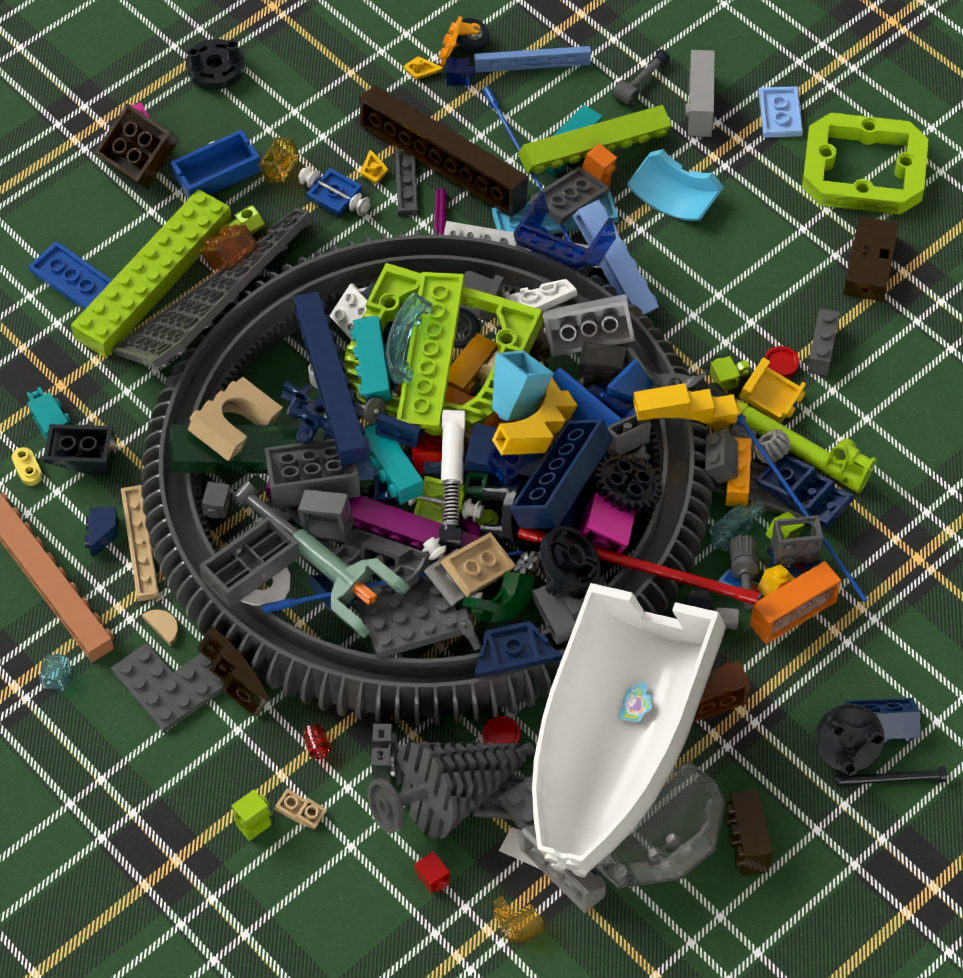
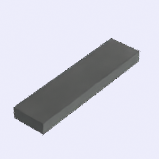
[395,149,418,216]

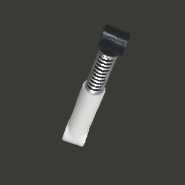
[439,410,465,549]

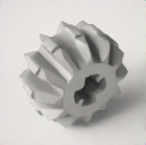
[753,429,791,464]

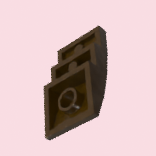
[197,626,269,718]

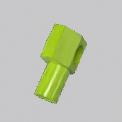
[220,205,265,240]

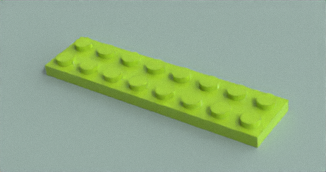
[397,272,465,429]

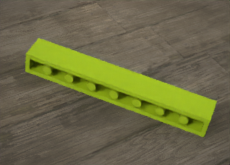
[518,105,672,174]

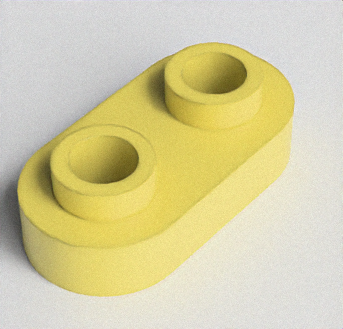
[12,447,42,486]

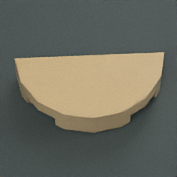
[142,609,178,647]

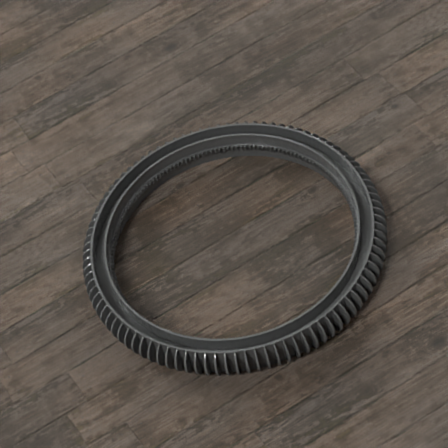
[141,230,714,726]

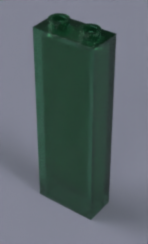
[169,424,300,474]

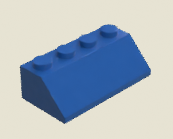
[552,368,621,456]

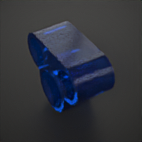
[487,449,522,486]

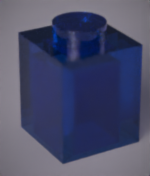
[446,58,474,86]

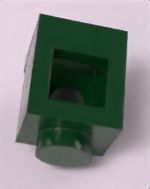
[463,471,494,502]

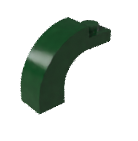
[462,572,536,622]

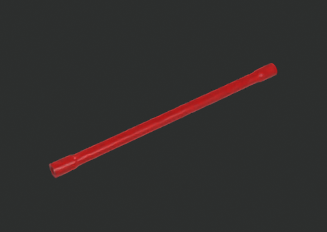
[518,529,759,605]

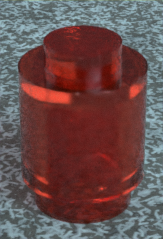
[303,724,331,759]

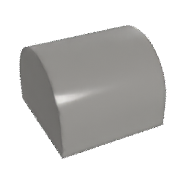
[716,608,739,630]

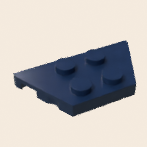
[475,621,562,678]

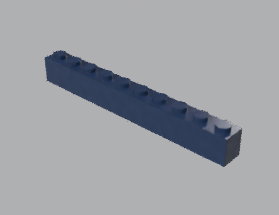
[293,292,370,466]

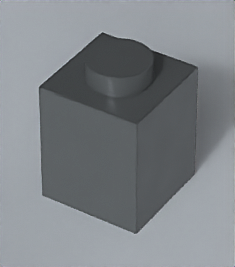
[202,481,231,519]

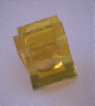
[493,896,544,942]

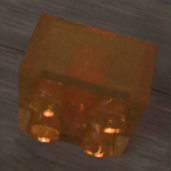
[199,224,258,270]

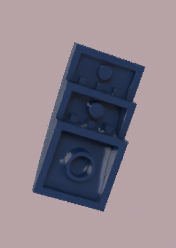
[755,455,854,529]

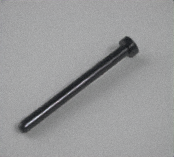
[835,766,947,785]

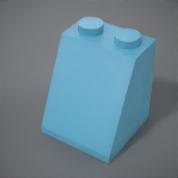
[492,350,554,421]

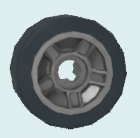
[454,307,481,349]

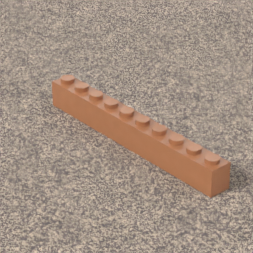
[0,492,114,662]

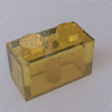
[258,137,300,183]

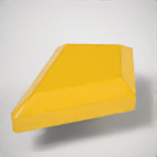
[403,56,442,80]
[360,150,388,184]

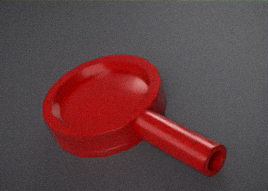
[764,346,799,379]
[482,716,521,745]

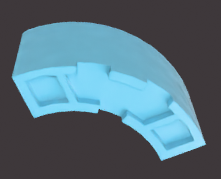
[627,149,724,221]

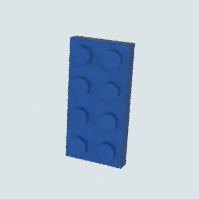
[28,241,112,310]

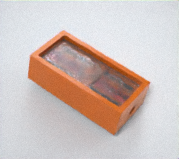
[750,561,841,645]

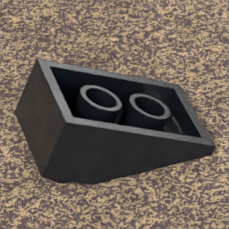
[43,424,117,476]

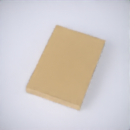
[440,532,516,597]

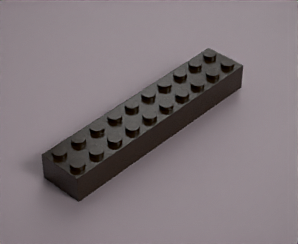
[359,85,528,218]

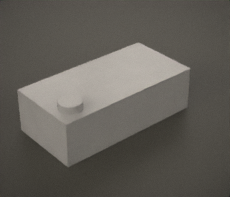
[685,50,715,137]

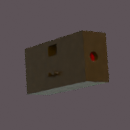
[843,216,899,302]

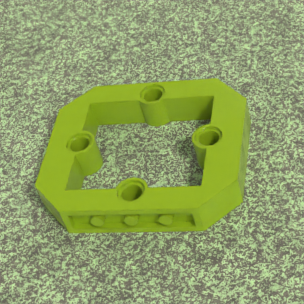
[802,113,929,215]

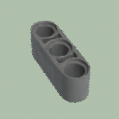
[532,586,575,645]

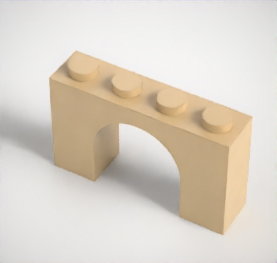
[188,377,283,461]

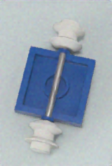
[299,166,370,216]

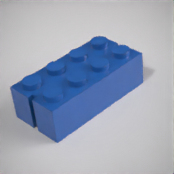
[171,129,262,199]

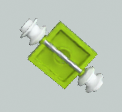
[408,476,484,524]

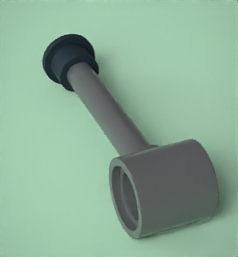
[612,49,670,107]

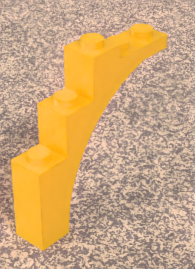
[492,362,577,455]
[633,383,741,433]

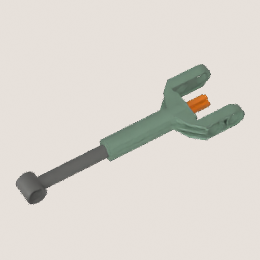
[231,480,410,639]

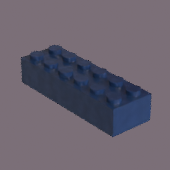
[510,419,613,529]

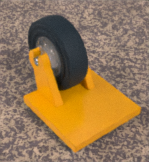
[438,16,489,69]

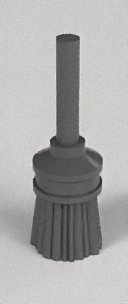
[729,535,759,609]

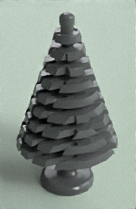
[367,742,535,840]

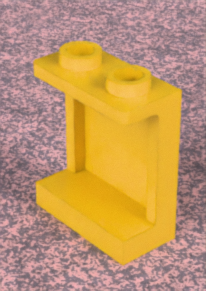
[739,357,806,423]

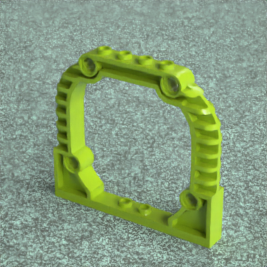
[344,263,544,436]

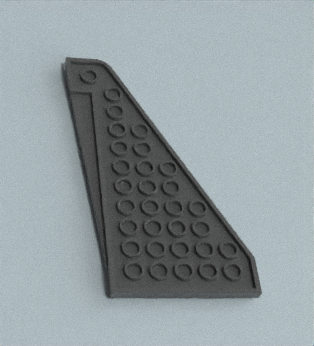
[111,208,312,368]

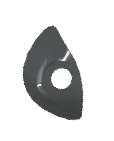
[646,367,707,391]

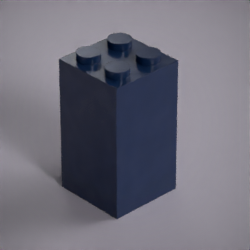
[463,423,551,487]

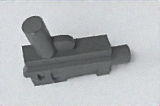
[455,608,482,651]

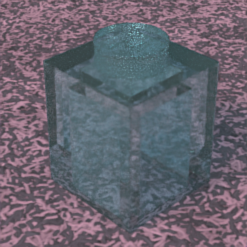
[39,653,71,691]

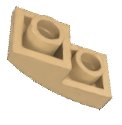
[274,788,327,830]

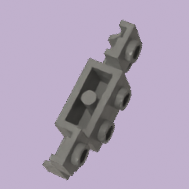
[334,529,432,587]

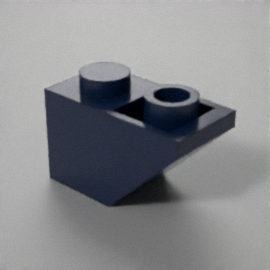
[85,507,118,556]

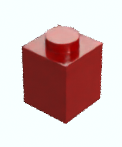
[414,851,450,894]

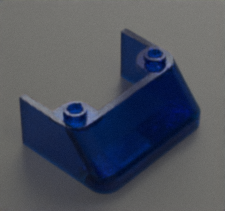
[513,191,616,268]

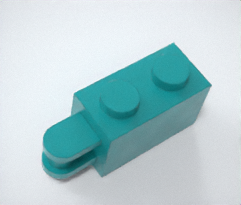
[26,387,72,441]

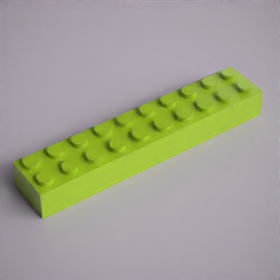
[71,189,232,358]

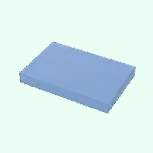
[758,86,803,138]

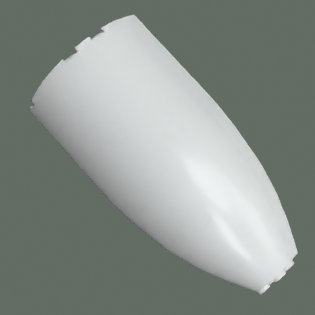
[532,583,726,877]

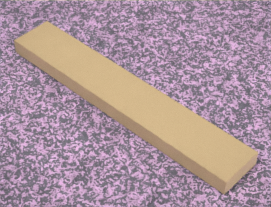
[121,485,160,602]

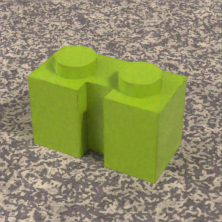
[231,790,272,841]

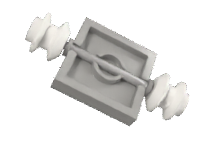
[422,537,489,615]

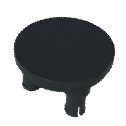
[480,480,528,547]
[815,704,885,776]

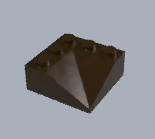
[94,103,180,189]

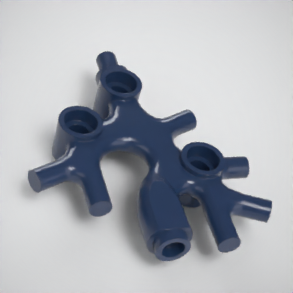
[280,381,333,444]

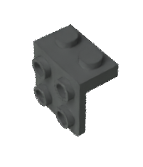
[460,271,507,323]

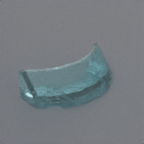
[386,292,433,384]

